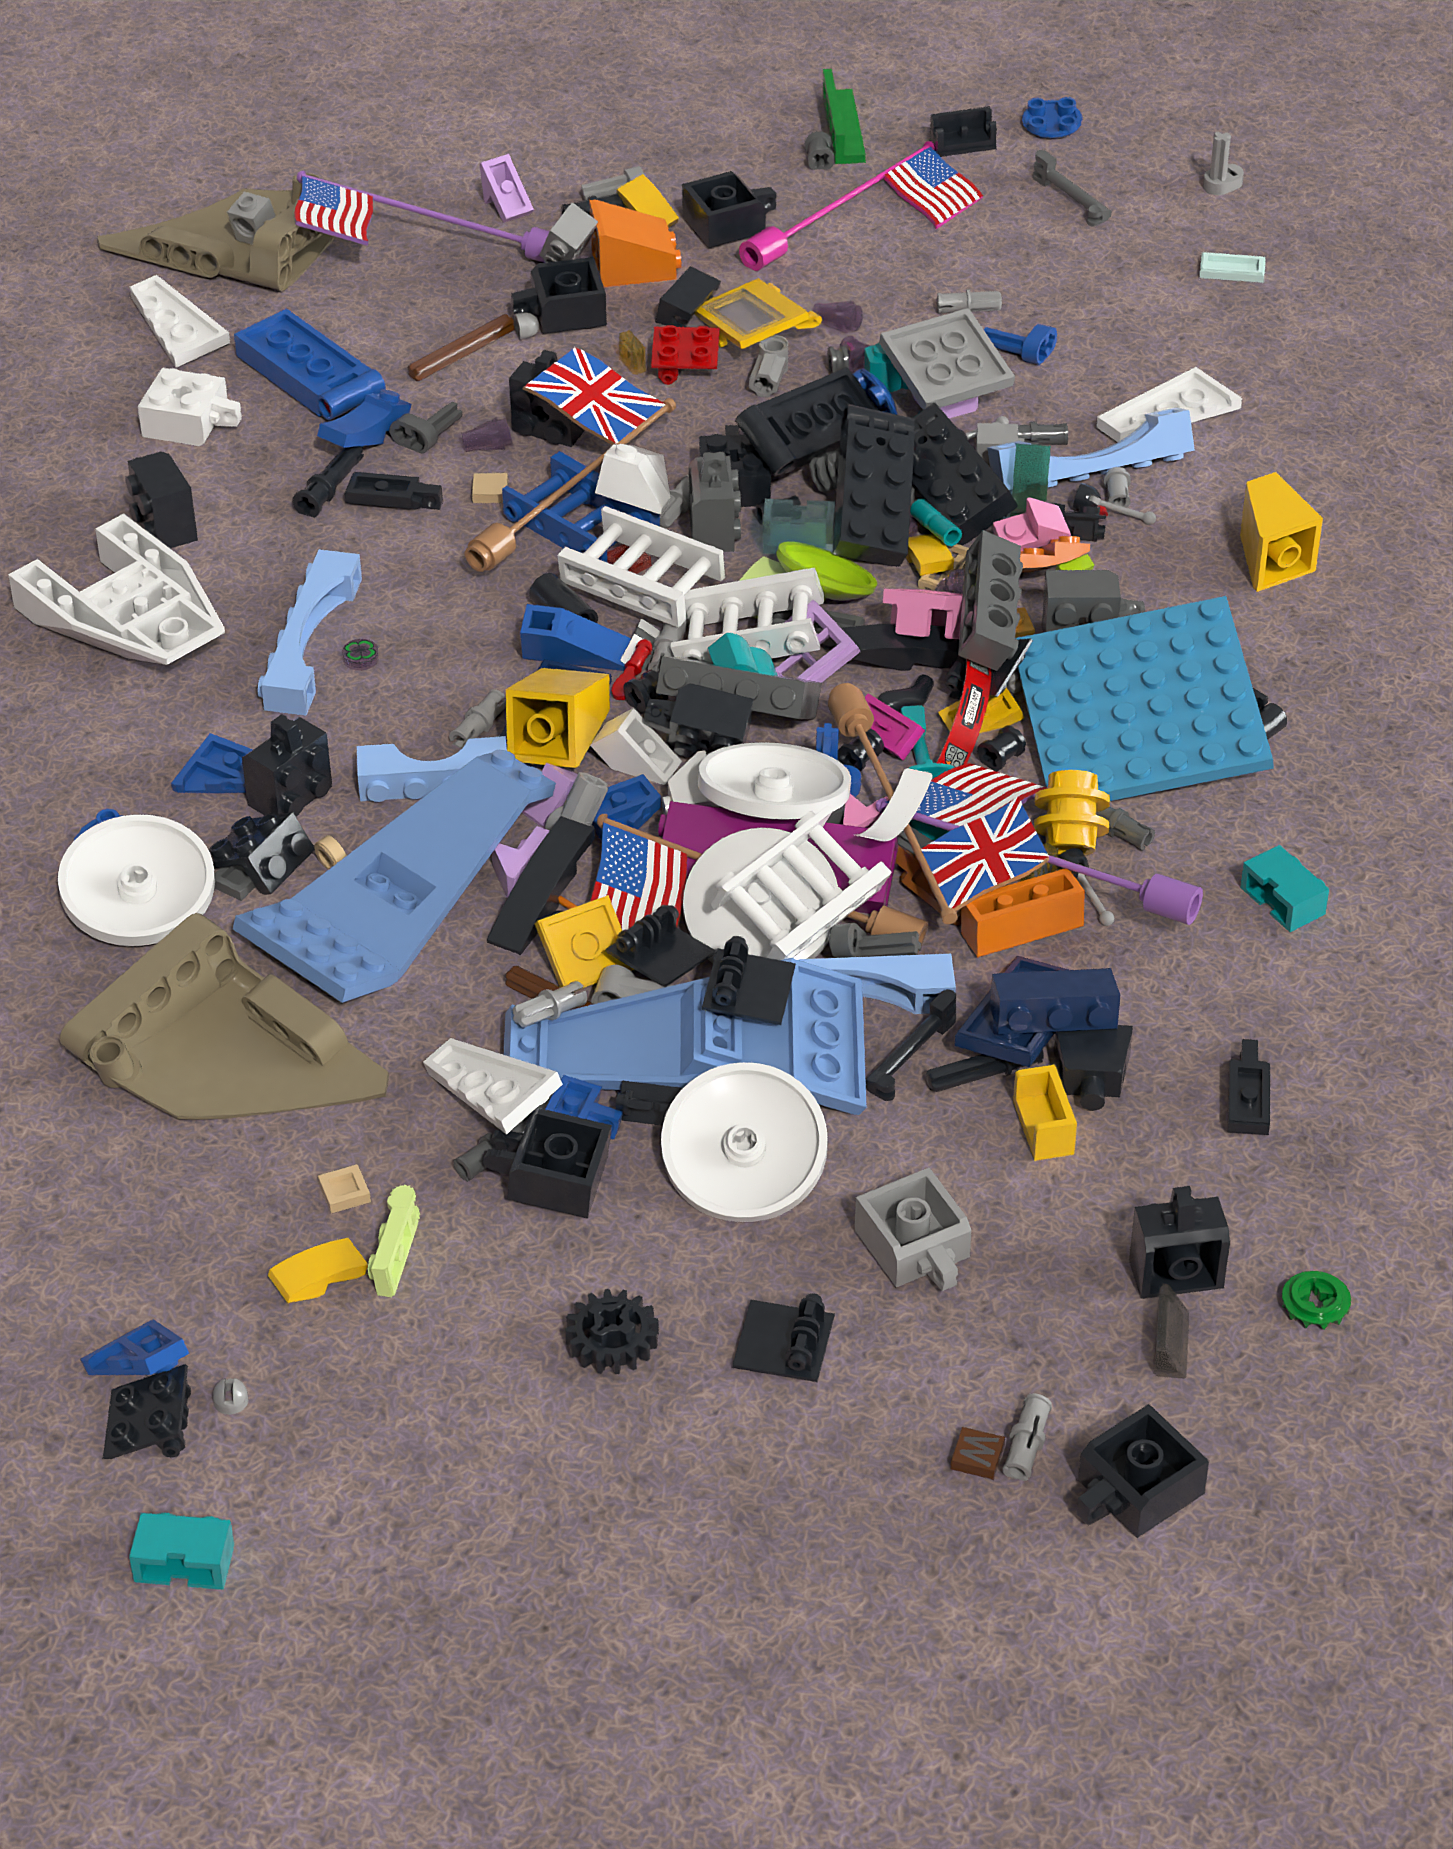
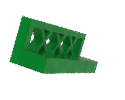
[822,69,866,164]

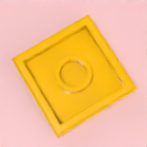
[534,895,635,992]

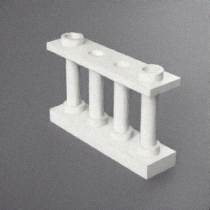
[557,506,725,628]
[671,567,824,663]
[710,805,892,960]

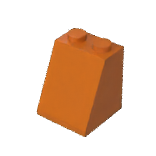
[589,200,682,287]

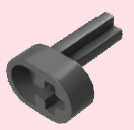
[390,402,463,454]
[830,923,921,958]

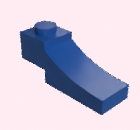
[317,389,412,448]

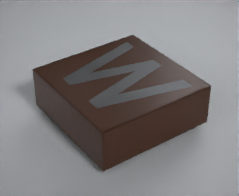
[951,1427,1005,1480]

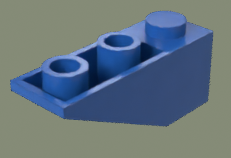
[520,604,631,671]

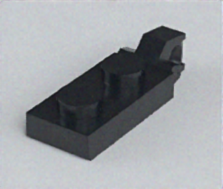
[344,472,443,510]
[1227,1039,1270,1135]

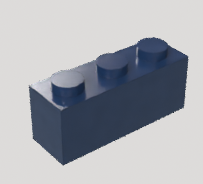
[990,968,1121,1034]

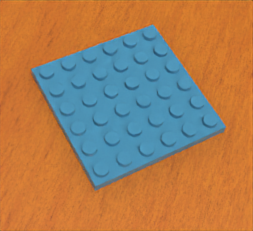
[1015,596,1274,801]

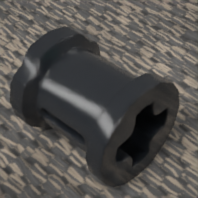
[977,725,1026,772]
[838,728,884,772]

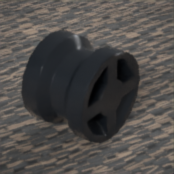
[623,670,669,715]

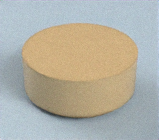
[314,835,347,870]

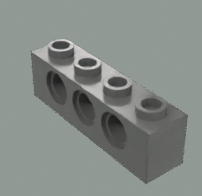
[958,530,1023,671]

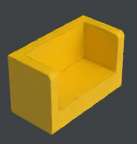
[1013,1064,1077,1161]

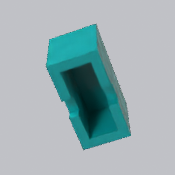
[1240,845,1329,932]
[129,1513,235,1590]

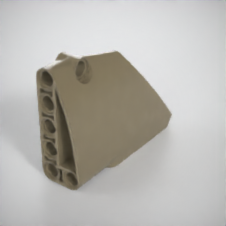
[97,173,336,291]
[60,913,389,1120]

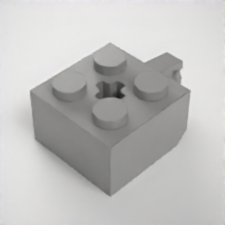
[855,1168,971,1291]

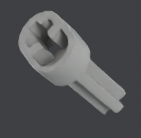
[1203,132,1244,195]
[581,166,645,201]

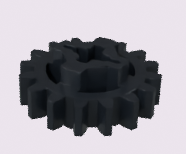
[565,1289,659,1375]

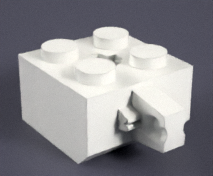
[138,368,242,446]

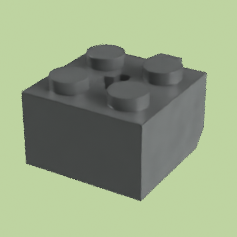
[688,452,741,552]
[1042,570,1145,633]

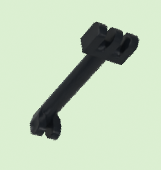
[866,989,956,1101]

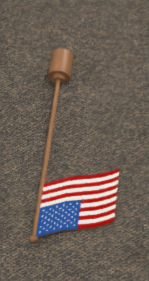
[590,814,928,953]

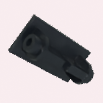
[1050,503,1107,542]
[616,1080,683,1126]

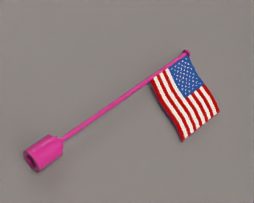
[739,141,983,271]

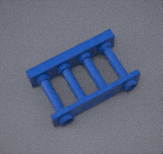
[502,451,660,563]

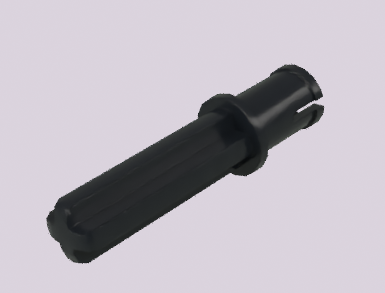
[926,1050,1044,1092]

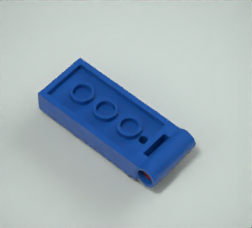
[234,308,386,420]

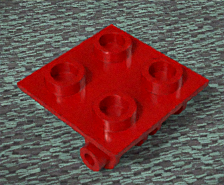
[651,325,720,385]

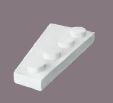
[130,275,230,368]
[1097,367,1242,442]
[423,1038,563,1134]

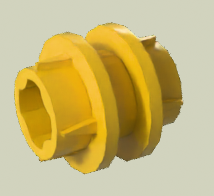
[1034,770,1110,855]

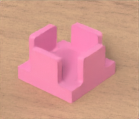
[883,588,963,639]

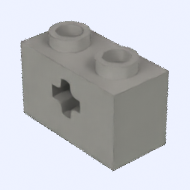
[540,202,598,263]

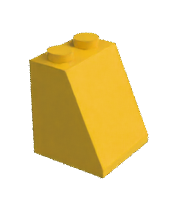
[1240,472,1323,592]
[505,668,610,768]

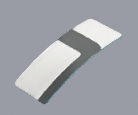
[621,619,661,671]

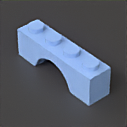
[357,736,507,802]

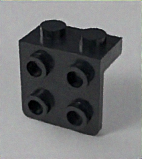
[209,812,315,895]

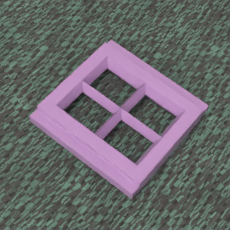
[775,600,861,683]

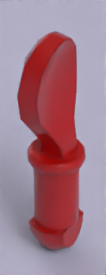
[611,639,653,700]

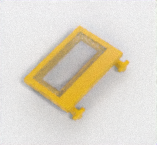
[694,278,822,349]

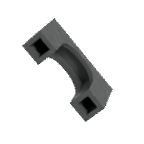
[656,656,822,719]

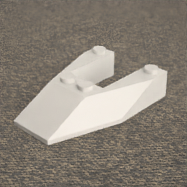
[8,514,225,665]

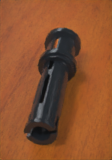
[292,446,364,518]

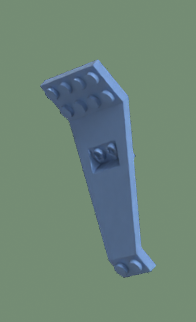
[233,750,556,1003]
[504,958,867,1115]

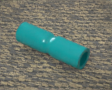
[910,499,962,546]

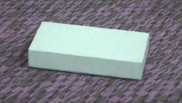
[1200,252,1266,283]

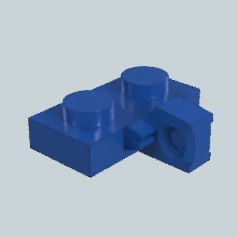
[545,1075,623,1140]

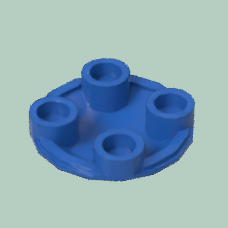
[1022,97,1083,138]
[853,368,898,415]

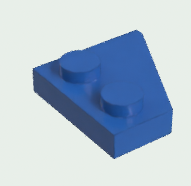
[171,733,253,793]
[592,774,661,841]
[80,1319,189,1375]

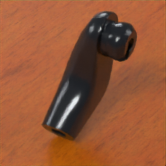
[878,675,934,713]

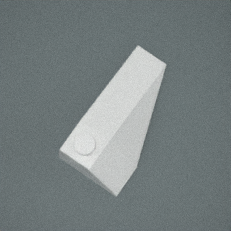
[595,444,671,514]

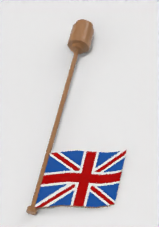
[465,348,676,572]
[828,683,1049,925]

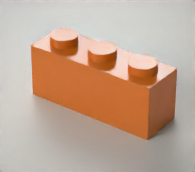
[961,869,1085,958]

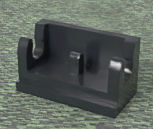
[930,106,997,157]
[655,266,721,327]

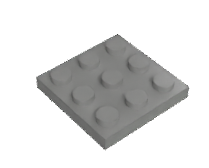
[879,308,1015,410]

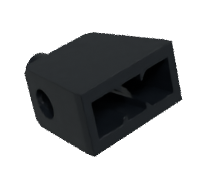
[1054,1025,1133,1111]

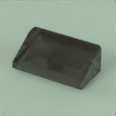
[1154,1284,1189,1379]

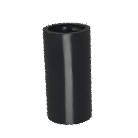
[529,573,598,623]

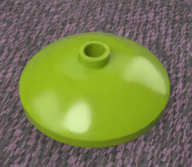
[776,542,877,601]

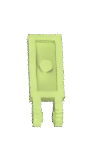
[368,1184,420,1297]

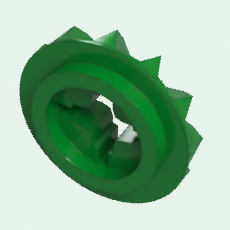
[1282,1271,1351,1330]

